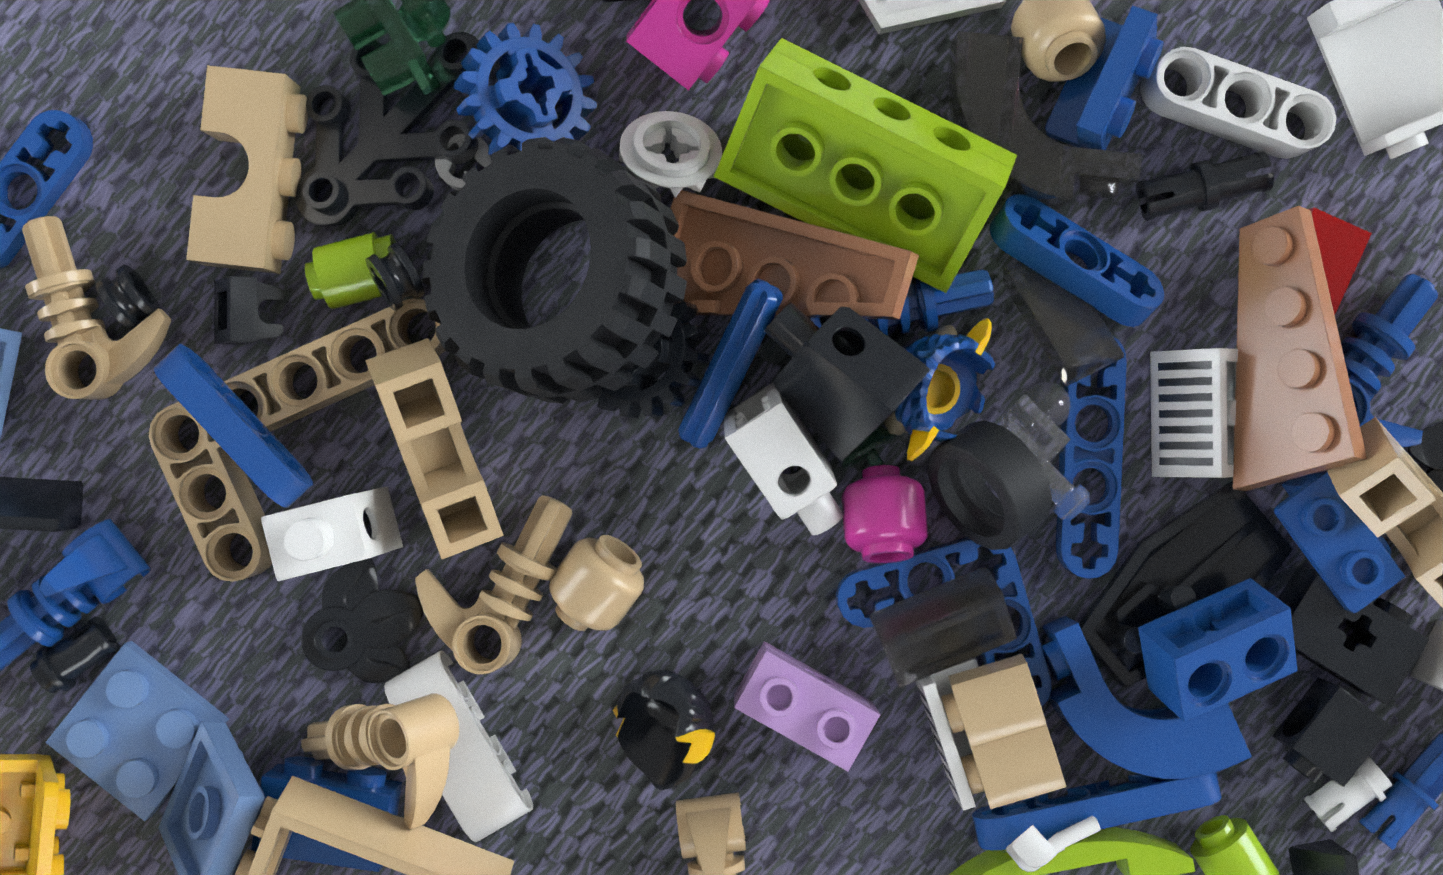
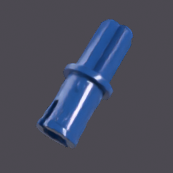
[1358,732,1443,850]

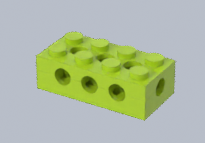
[714,38,1017,293]

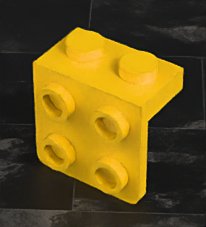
[0,754,70,875]

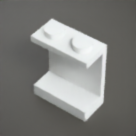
[1307,0,1443,159]

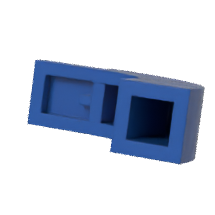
[1041,616,1252,779]

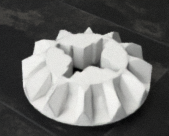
[619,111,722,198]

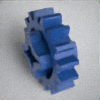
[454,23,597,155]

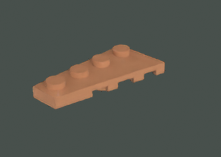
[670,190,919,320]
[1233,206,1367,491]

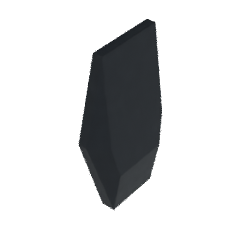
[1079,481,1293,687]

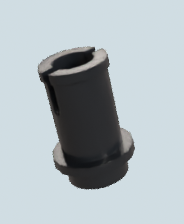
[30,616,120,693]

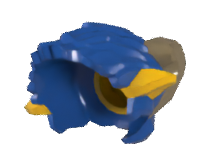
[884,318,995,461]

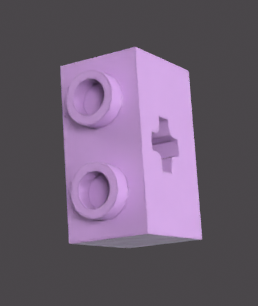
[734,641,880,772]

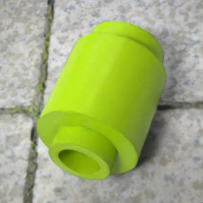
[305,232,396,309]
[1190,815,1280,875]

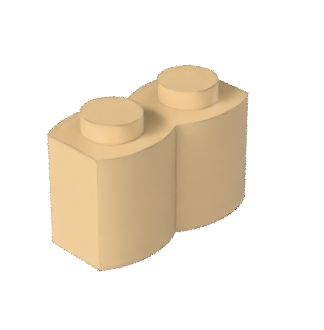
[941,654,1066,809]

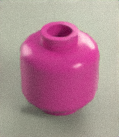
[842,465,928,563]

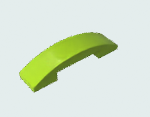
[949,827,1195,875]

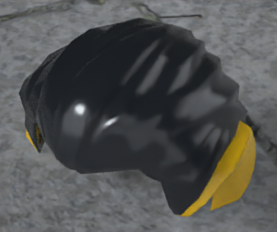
[613,670,715,791]

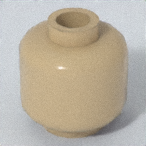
[1011,0,1106,82]
[549,535,644,631]

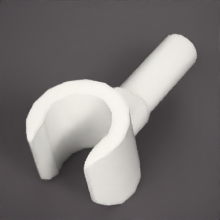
[1006,816,1100,872]

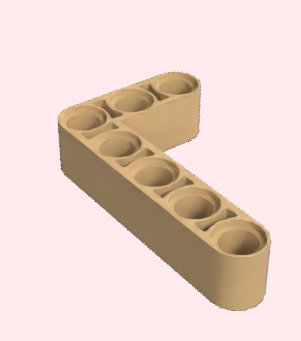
[149,298,445,582]

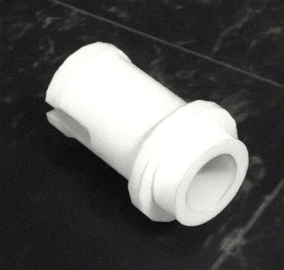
[1303,756,1392,832]

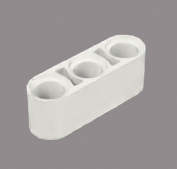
[1140,47,1336,159]
[384,651,533,842]

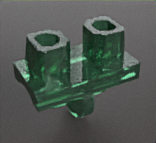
[333,0,451,96]

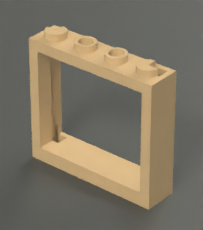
[235,776,514,875]

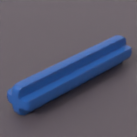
[678,279,783,449]

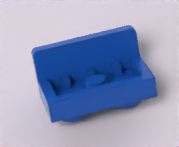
[1045,5,1164,157]
[1274,471,1406,613]

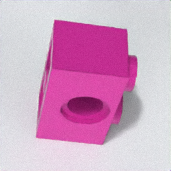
[626,0,769,91]

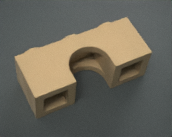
[186,65,308,274]
[365,338,504,559]
[1327,417,1443,608]

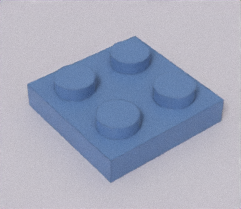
[45,641,229,821]
[158,721,265,875]

